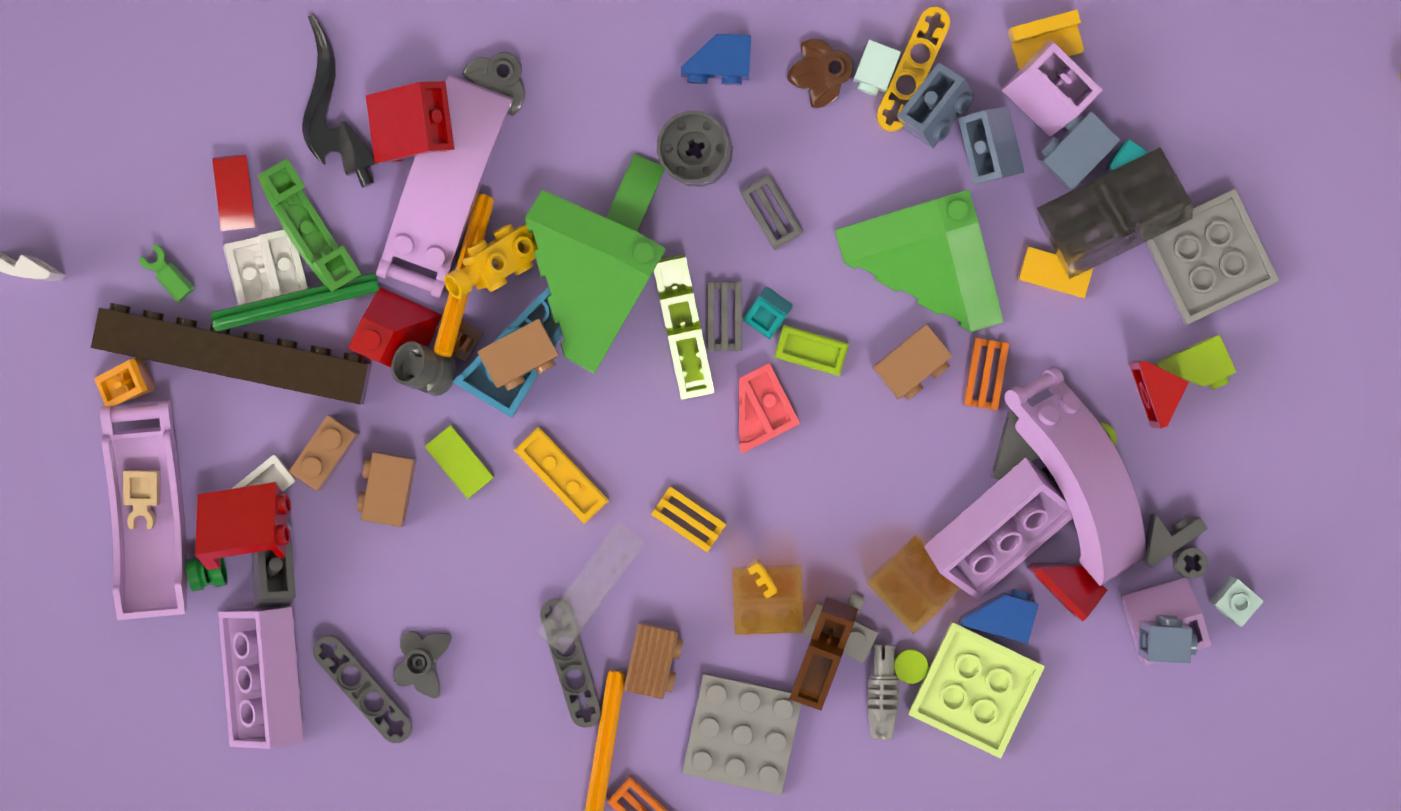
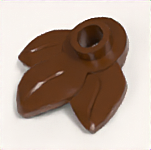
[787,39,854,108]

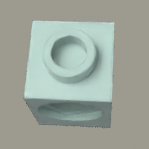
[853,40,901,96]
[1209,576,1264,627]

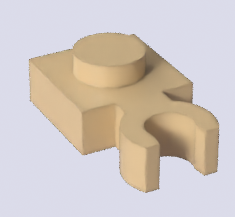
[123,469,160,529]

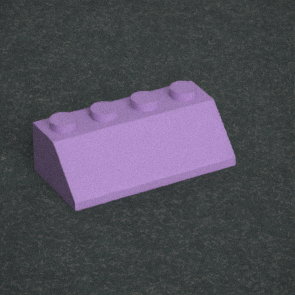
[924,458,1073,600]
[218,607,304,749]

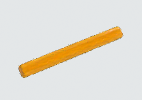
[434,194,494,357]
[585,670,626,811]

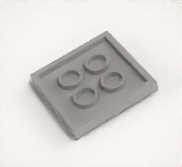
[1141,188,1280,325]
[682,673,801,796]

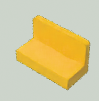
[1008,9,1084,70]

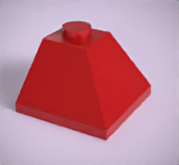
[348,287,442,367]
[1027,563,1108,622]

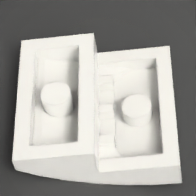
[223,230,308,305]
[0,251,66,281]

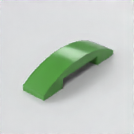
[606,154,665,232]
[258,158,361,292]

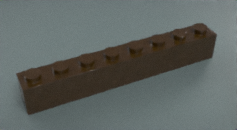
[91,303,372,405]

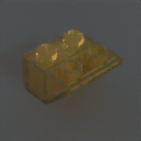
[865,535,960,634]
[732,564,803,635]

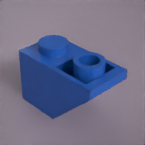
[681,34,751,85]

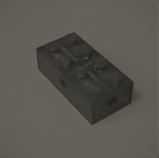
[1037,147,1193,279]

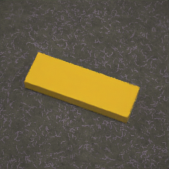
[514,427,609,524]

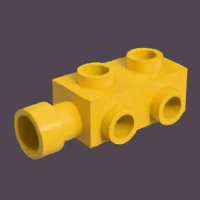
[444,223,538,299]

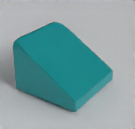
[1106,140,1149,173]
[742,287,793,339]

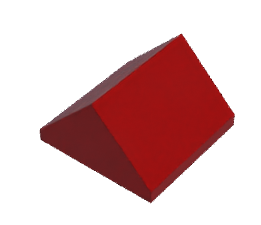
[1129,361,1189,429]

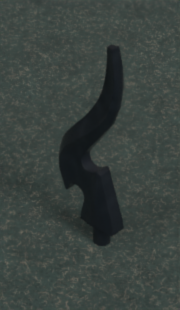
[302,14,378,188]

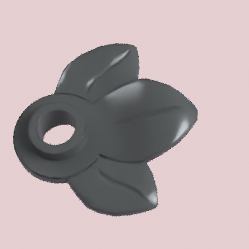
[462,52,525,116]

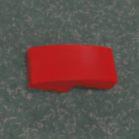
[212,154,255,231]

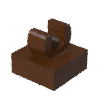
[452,320,484,363]

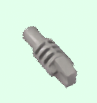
[868,644,899,740]

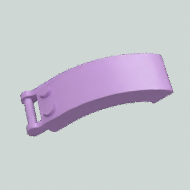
[376,75,513,299]
[1005,367,1146,586]
[100,400,187,620]

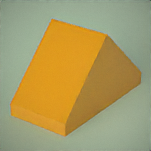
[94,358,157,407]

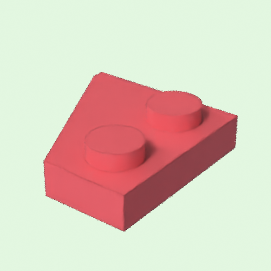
[739,363,800,453]

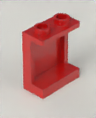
[365,81,455,163]
[195,482,291,570]

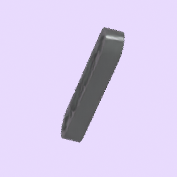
[540,598,601,728]
[313,635,413,743]

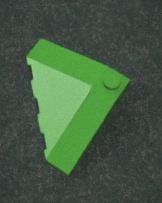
[834,189,1004,332]
[524,190,666,374]

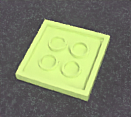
[908,621,1045,759]

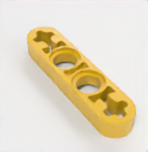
[876,7,950,132]

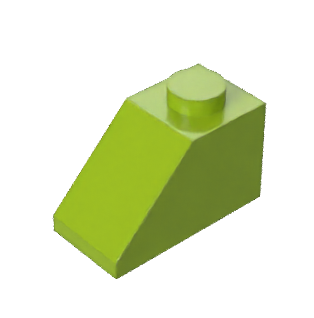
[1152,335,1237,390]

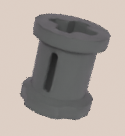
[1172,546,1208,579]

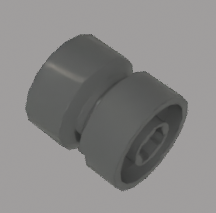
[391,341,456,396]

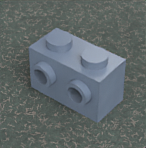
[897,62,974,149]
[958,106,1025,185]
[1038,111,1120,190]
[1138,615,1197,663]

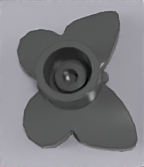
[393,631,452,698]

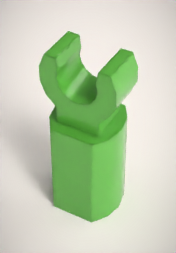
[139,245,195,303]

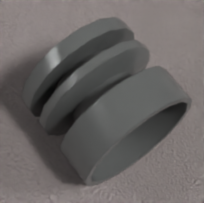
[657,111,733,187]

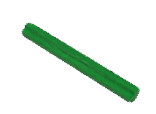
[211,273,379,331]

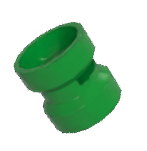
[185,557,228,592]

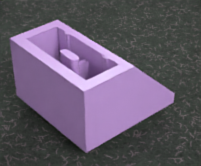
[1001,40,1103,137]
[1121,577,1212,665]

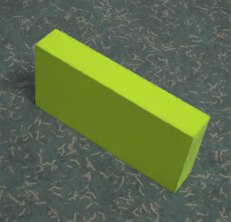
[774,325,849,377]
[424,425,494,499]

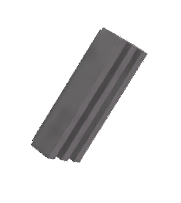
[740,174,804,250]
[708,282,742,351]

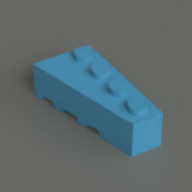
[453,287,563,418]

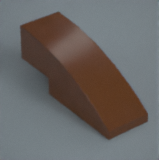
[789,597,858,711]

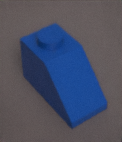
[959,589,1039,644]

